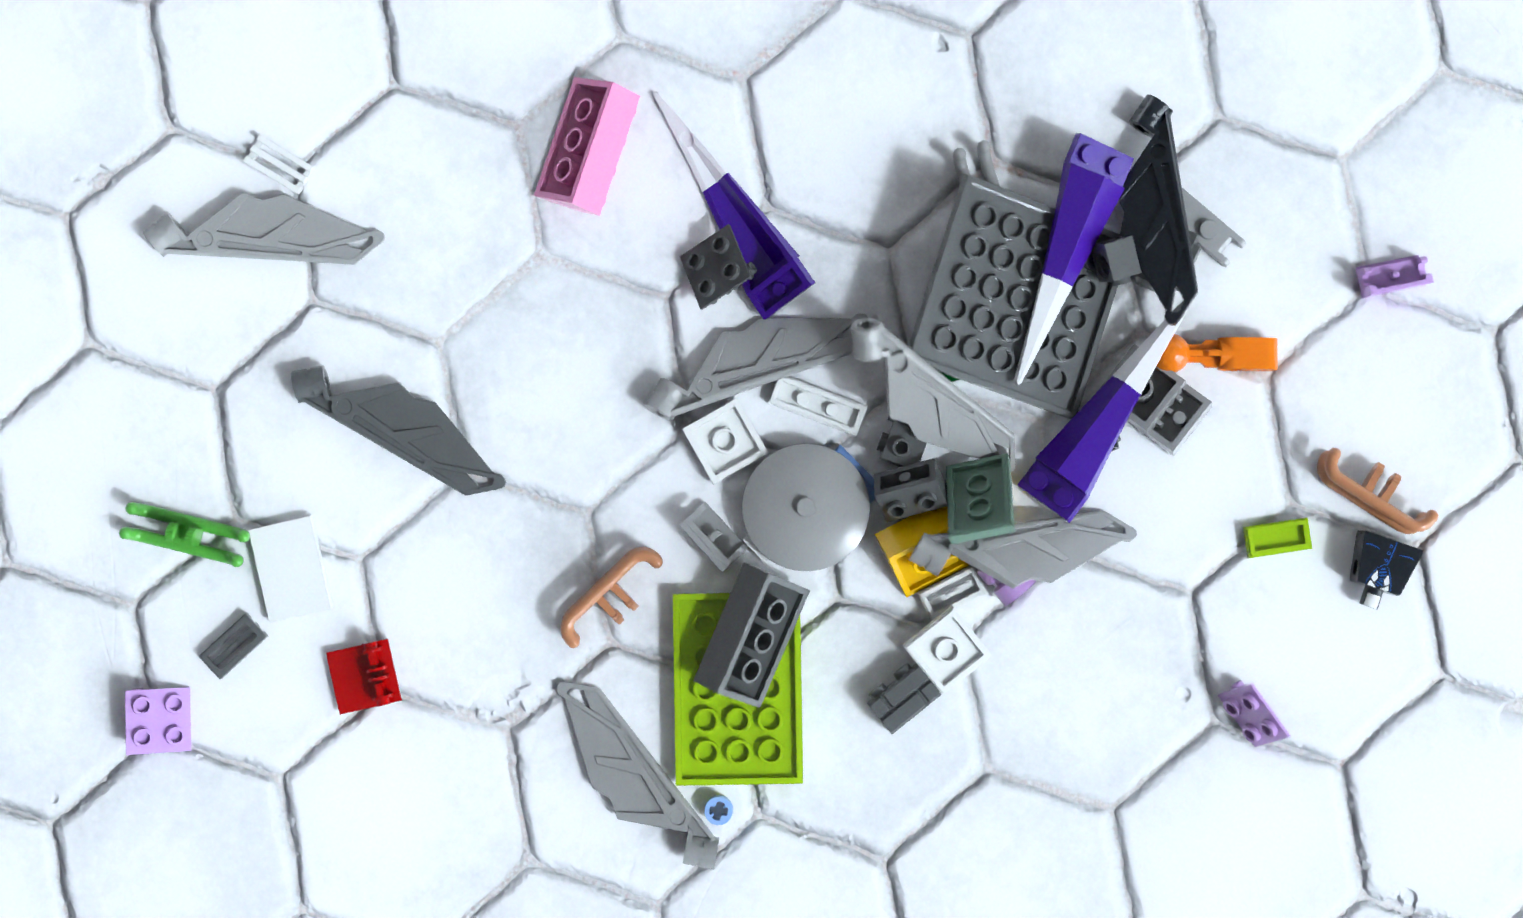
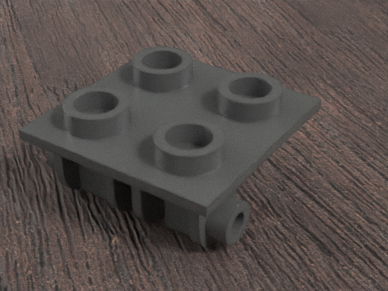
[680,224,757,310]

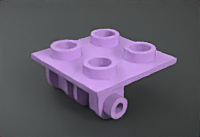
[1218,680,1290,747]
[125,687,191,755]

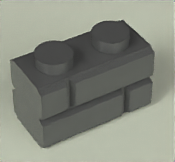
[867,663,942,734]

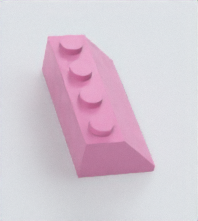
[534,77,640,216]

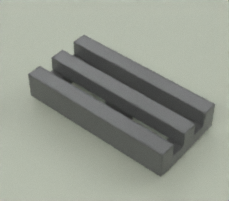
[198,613,269,680]

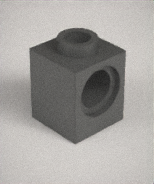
[1091,235,1141,286]

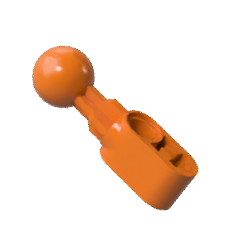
[1155,333,1278,373]

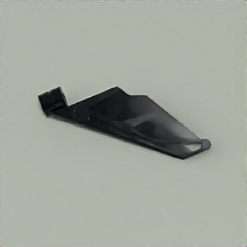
[1118,94,1198,326]

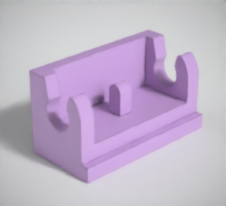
[1356,255,1434,299]

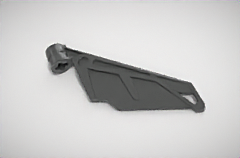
[291,366,506,496]

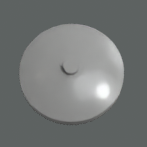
[742,444,870,571]

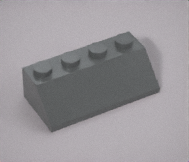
[693,563,810,708]

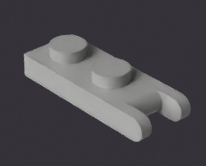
[1182,188,1246,267]

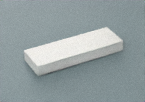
[768,376,868,436]

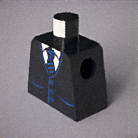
[1350,531,1424,610]

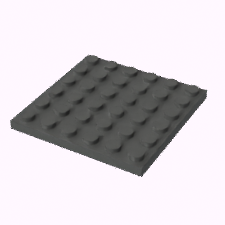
[908,174,1121,419]

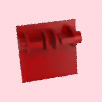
[326,639,402,715]

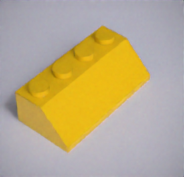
[875,507,969,598]

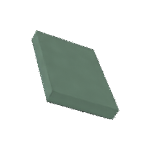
[946,453,1015,544]

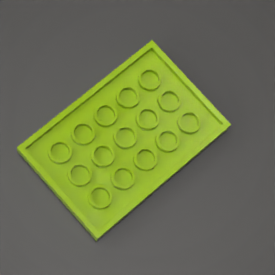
[673,593,803,786]

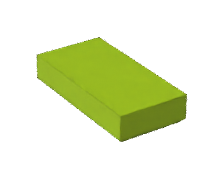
[1243,517,1312,558]

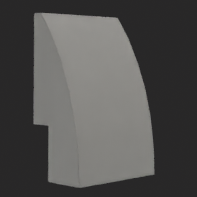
[1098,344,1212,457]

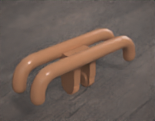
[1317,448,1439,534]
[560,547,663,648]

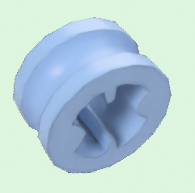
[705,795,733,825]

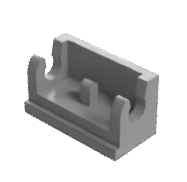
[679,502,748,572]

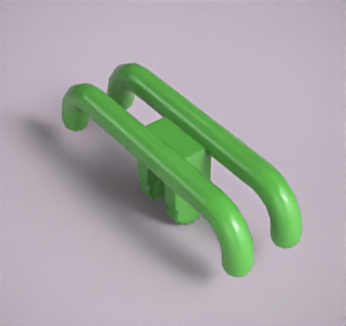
[119,502,250,567]

